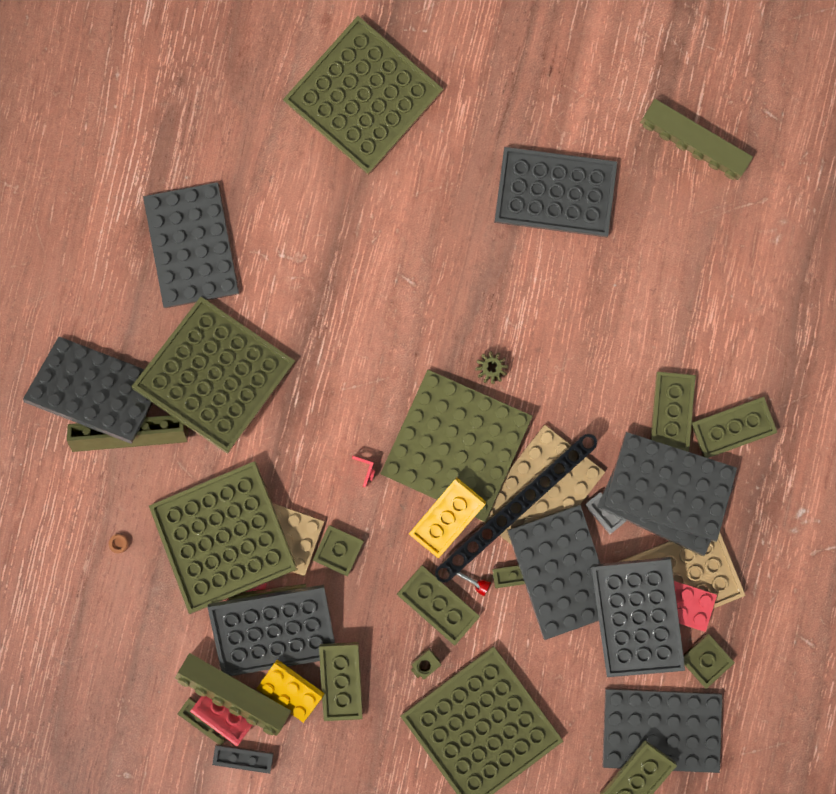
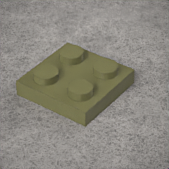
[313,525,364,577]
[683,633,735,689]

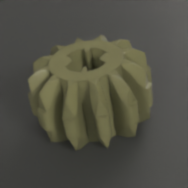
[475,351,508,384]

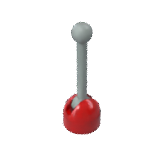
[447,569,491,596]

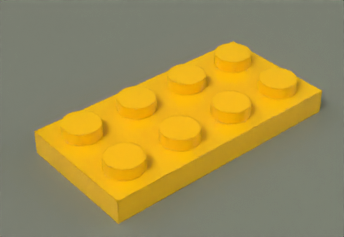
[409,477,486,558]

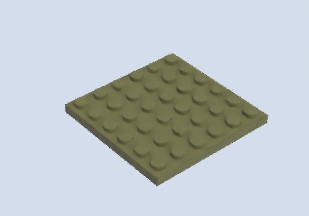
[283,16,443,175]
[131,297,295,454]
[380,370,533,522]
[149,461,298,614]
[400,646,563,794]

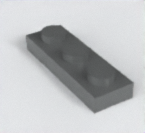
[212,744,274,774]

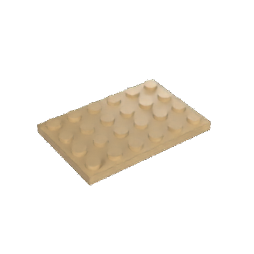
[479,425,605,545]
[618,533,746,609]

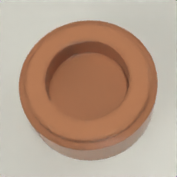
[109,534,129,553]

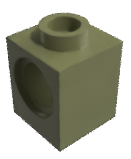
[411,648,442,680]

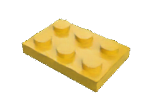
[256,659,325,723]

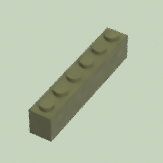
[640,99,753,180]
[67,415,188,452]
[175,653,291,736]

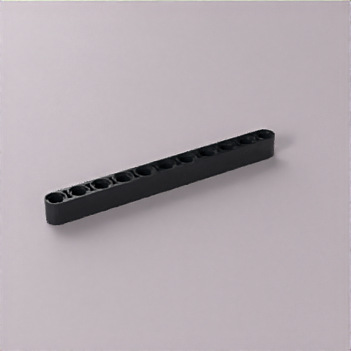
[435,434,597,583]

